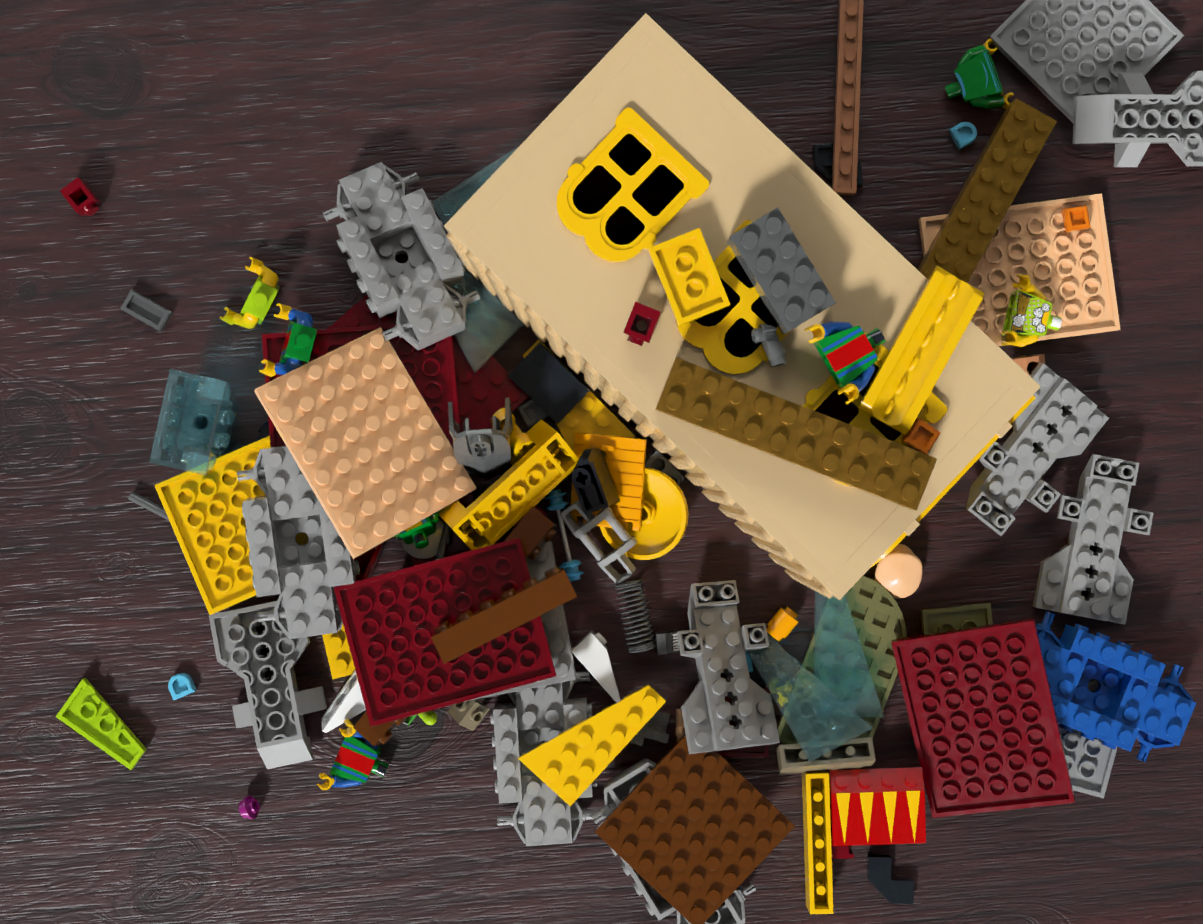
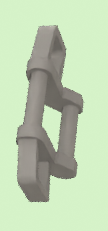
[560,500,638,584]

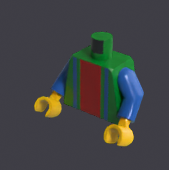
[259,303,317,377]
[805,321,885,404]
[317,719,389,790]

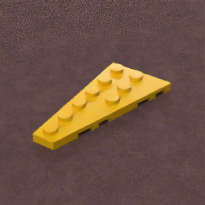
[523,340,636,452]
[518,684,666,806]

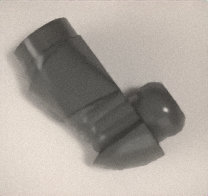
[751,324,787,367]

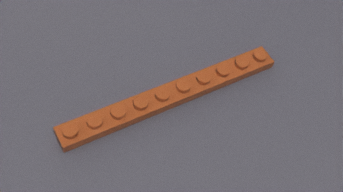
[832,0,864,196]

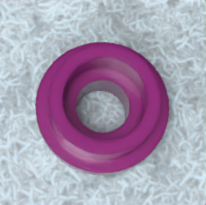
[239,796,260,819]

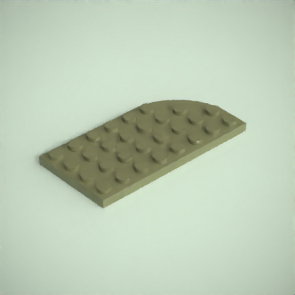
[777,576,907,769]

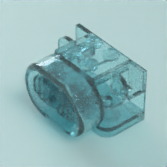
[149,369,237,475]

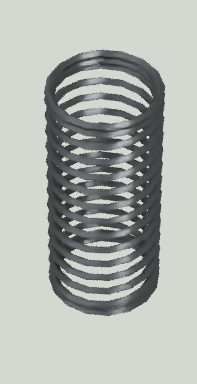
[614,579,657,653]

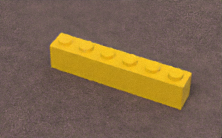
[802,771,834,914]

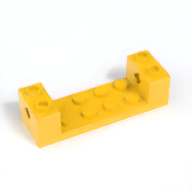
[438,420,579,550]

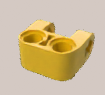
[491,408,534,465]

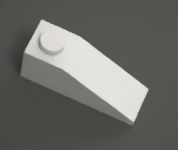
[571,630,620,703]
[321,670,366,733]

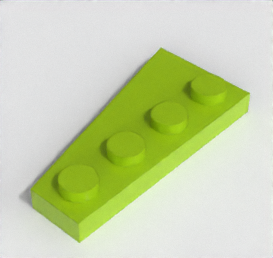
[56,678,147,770]

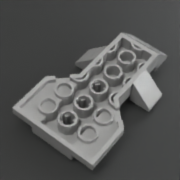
[1072,71,1203,167]
[966,363,1109,536]
[1033,454,1154,624]
[677,580,780,754]
[209,601,327,769]

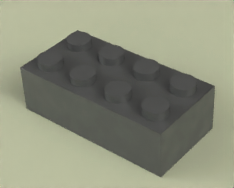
[727,207,836,335]

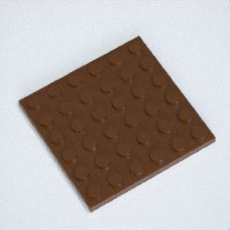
[595,733,795,924]

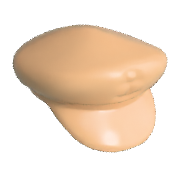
[875,544,923,599]

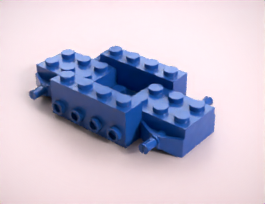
[1036,611,1196,762]

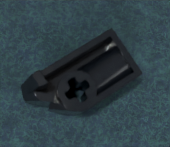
[572,447,620,514]

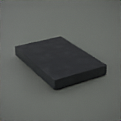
[508,342,590,424]

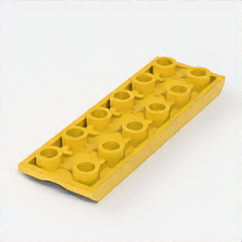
[857,266,984,435]

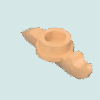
[675,709,685,742]

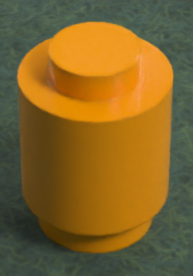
[766,607,799,642]

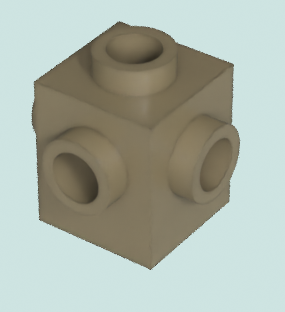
[447,698,490,731]

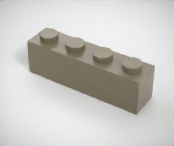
[776,737,876,775]

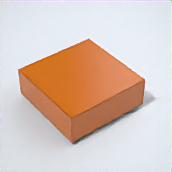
[1061,205,1091,233]
[901,418,941,454]

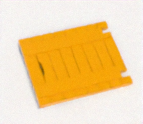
[570,432,647,531]

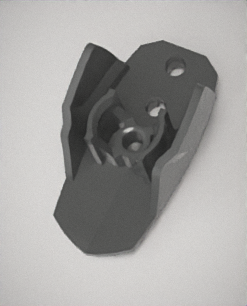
[448,398,513,480]

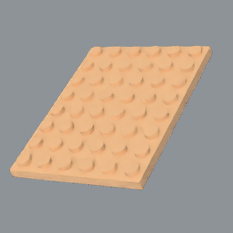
[918,193,1121,346]
[254,327,477,559]

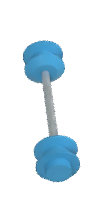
[544,489,584,581]

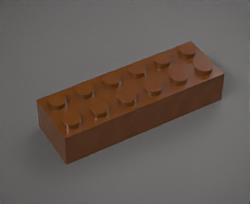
[431,566,577,664]

